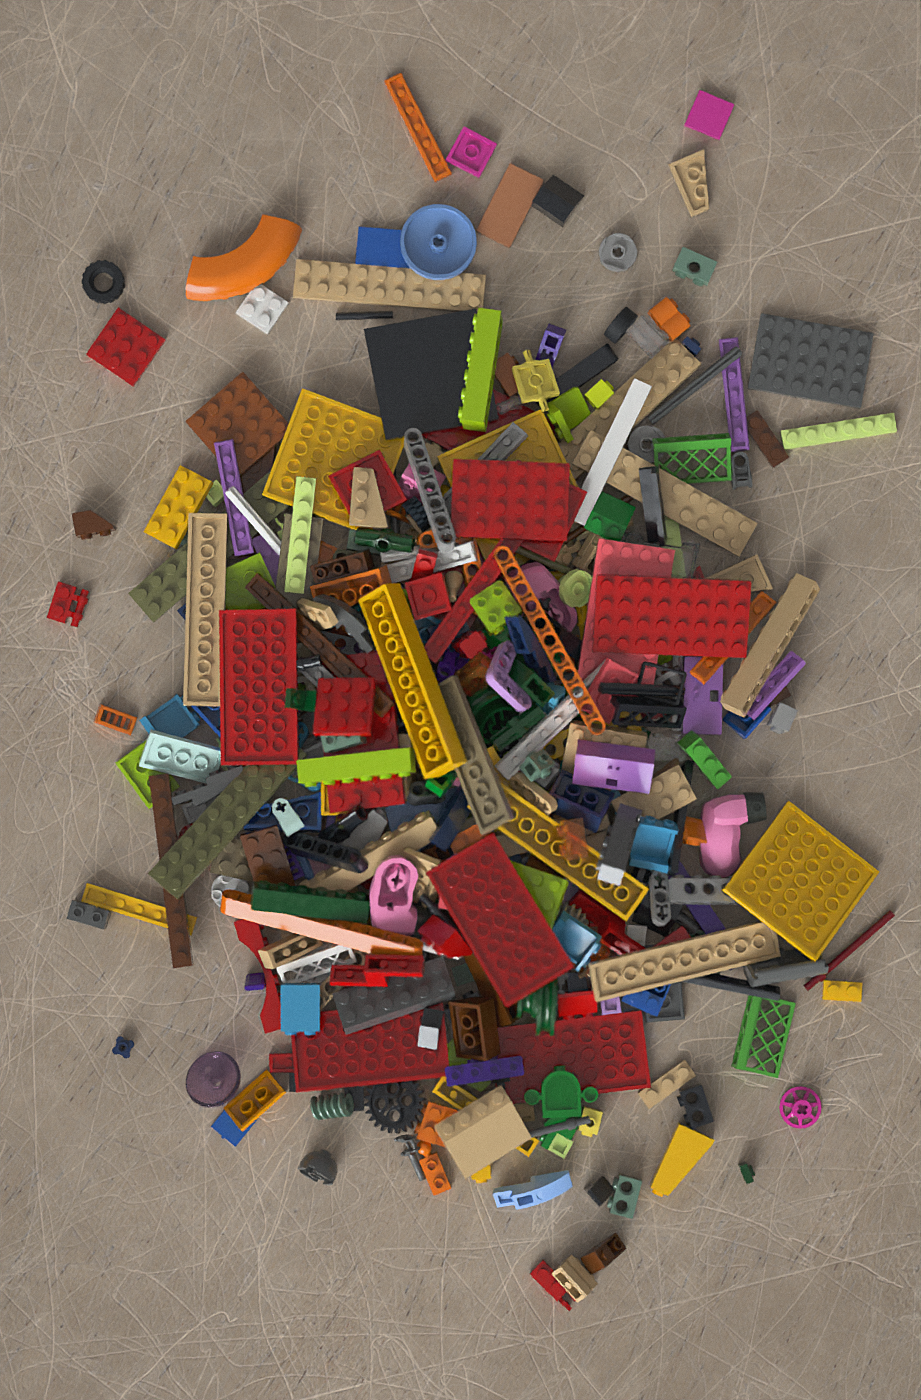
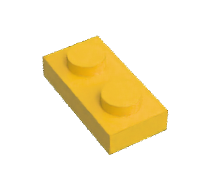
[822,980,862,1002]

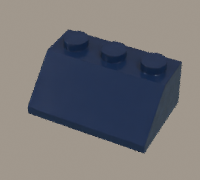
[549,769,615,833]

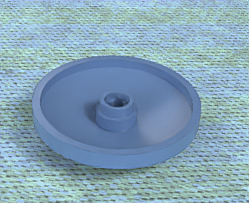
[400,204,477,280]

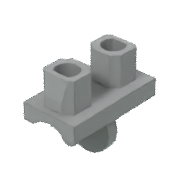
[654,662,682,685]

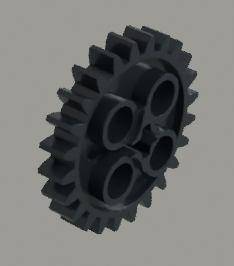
[364,1080,426,1134]

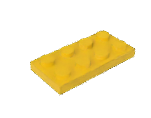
[143,465,214,550]

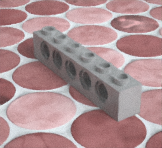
[668,875,740,905]

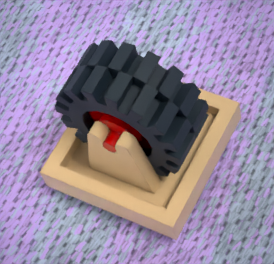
[402,496,445,545]

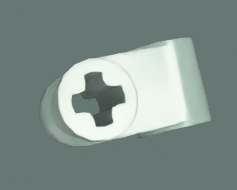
[272,798,304,837]

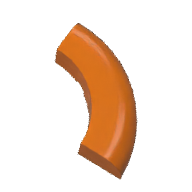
[186,214,302,301]

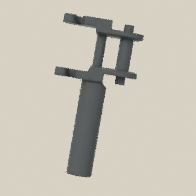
[394,1134,426,1181]

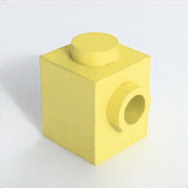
[578,1106,603,1137]

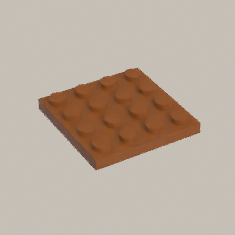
[185,372,289,476]

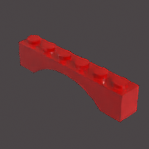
[234,919,281,1034]

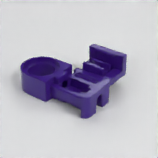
[435,649,472,682]

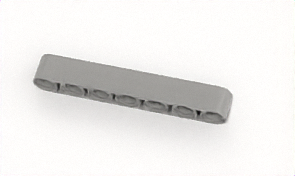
[404,428,456,553]

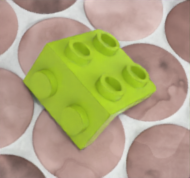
[547,387,591,443]
[470,581,522,636]

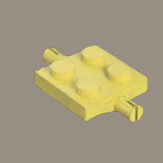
[511,350,560,412]

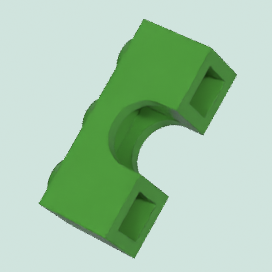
[677,730,732,789]

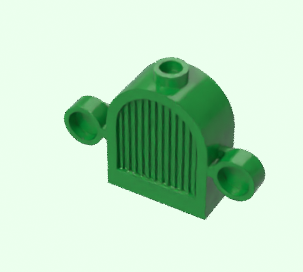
[524,1066,598,1118]

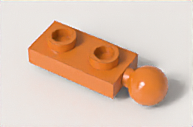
[417,1140,452,1196]

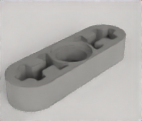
[649,871,671,926]

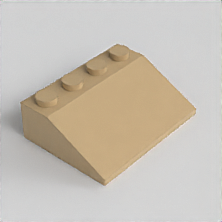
[561,719,647,774]
[434,1085,532,1179]

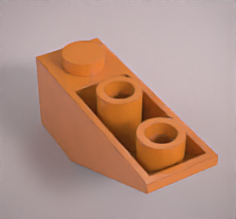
[682,816,707,846]

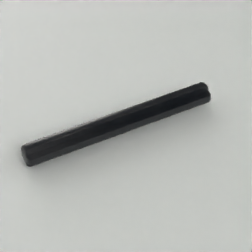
[598,682,686,697]

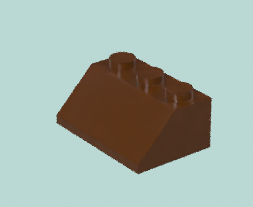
[449,997,501,1061]

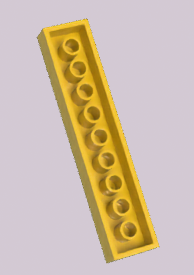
[358,583,467,779]
[467,782,649,921]

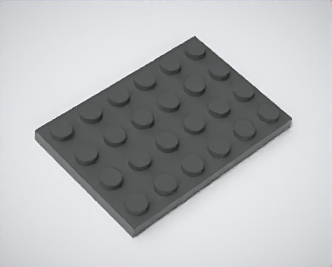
[748,313,874,409]

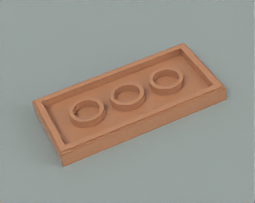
[476,163,544,248]

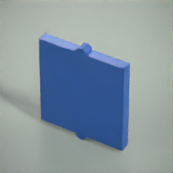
[211,1110,257,1147]

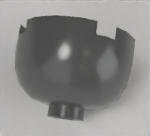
[298,1150,338,1186]

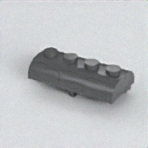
[743,947,828,987]

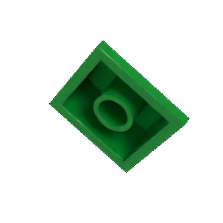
[584,491,636,541]

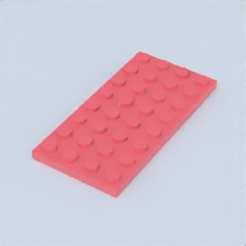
[575,538,675,697]

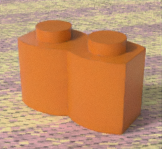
[648,297,691,341]

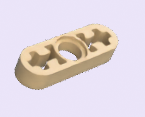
[509,772,557,815]

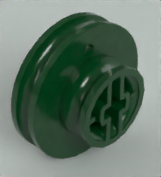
[466,685,532,754]
[517,977,558,1036]

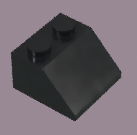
[532,175,584,227]
[632,886,683,937]

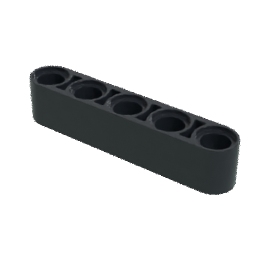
[536,343,619,412]
[283,832,369,873]

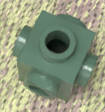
[520,749,555,782]

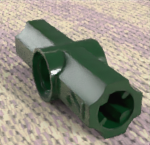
[355,528,415,553]
[490,703,546,752]

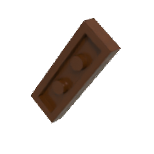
[747,410,789,468]

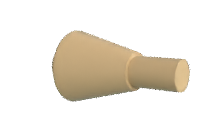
[444,571,464,602]

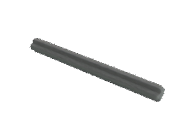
[648,346,742,424]

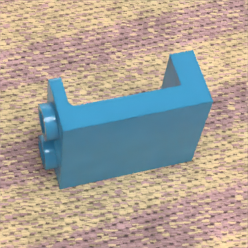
[139,694,201,738]
[628,816,678,873]
[552,910,602,971]
[281,983,320,1035]

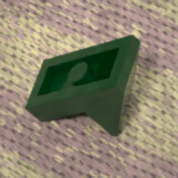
[285,688,317,712]

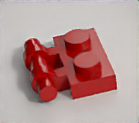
[46,581,89,628]

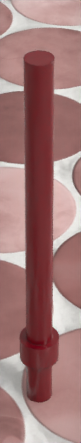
[803,910,895,991]

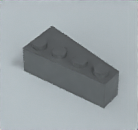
[596,803,642,886]

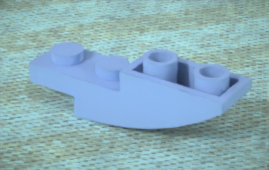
[493,1170,573,1210]

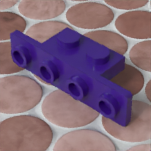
[445,1056,524,1086]

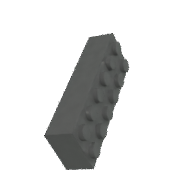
[332,956,456,1035]

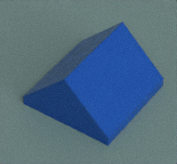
[722,706,772,739]

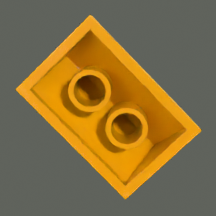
[223,1069,286,1132]

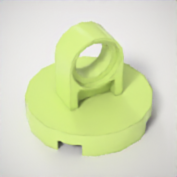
[558,569,592,607]

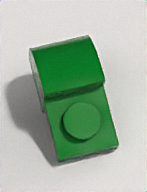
[425,769,458,798]
[539,1117,578,1150]

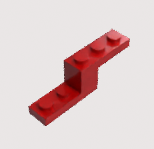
[568,889,646,955]
[329,955,425,987]

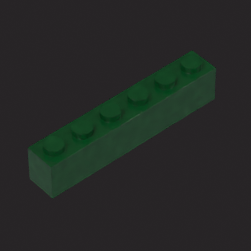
[250,880,370,923]

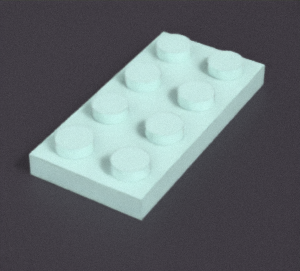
[139,730,221,784]

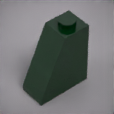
[502,658,555,708]

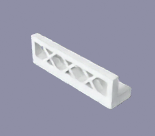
[276,942,357,983]

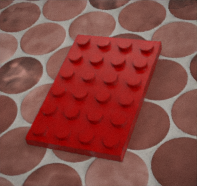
[451,459,570,542]

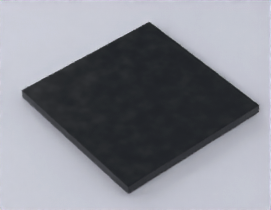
[364,309,499,441]

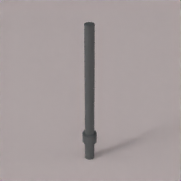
[528,1115,590,1137]

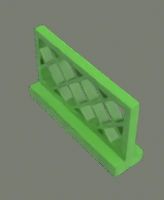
[652,433,731,484]
[731,995,796,1078]

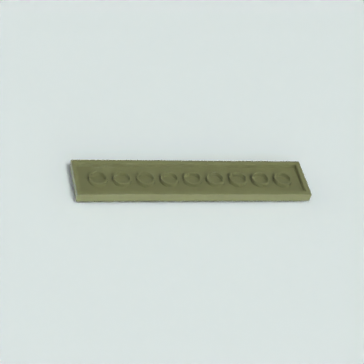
[128,471,289,623]
[148,748,307,900]

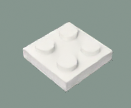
[236,284,289,335]

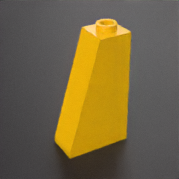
[649,1123,715,1197]

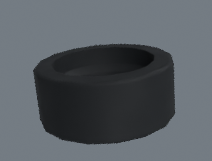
[604,307,638,344]

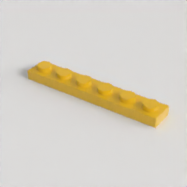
[81,883,198,936]

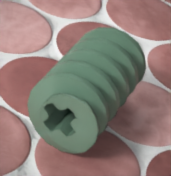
[310,1092,354,1120]

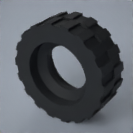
[81,260,125,304]

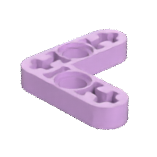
[486,640,532,712]

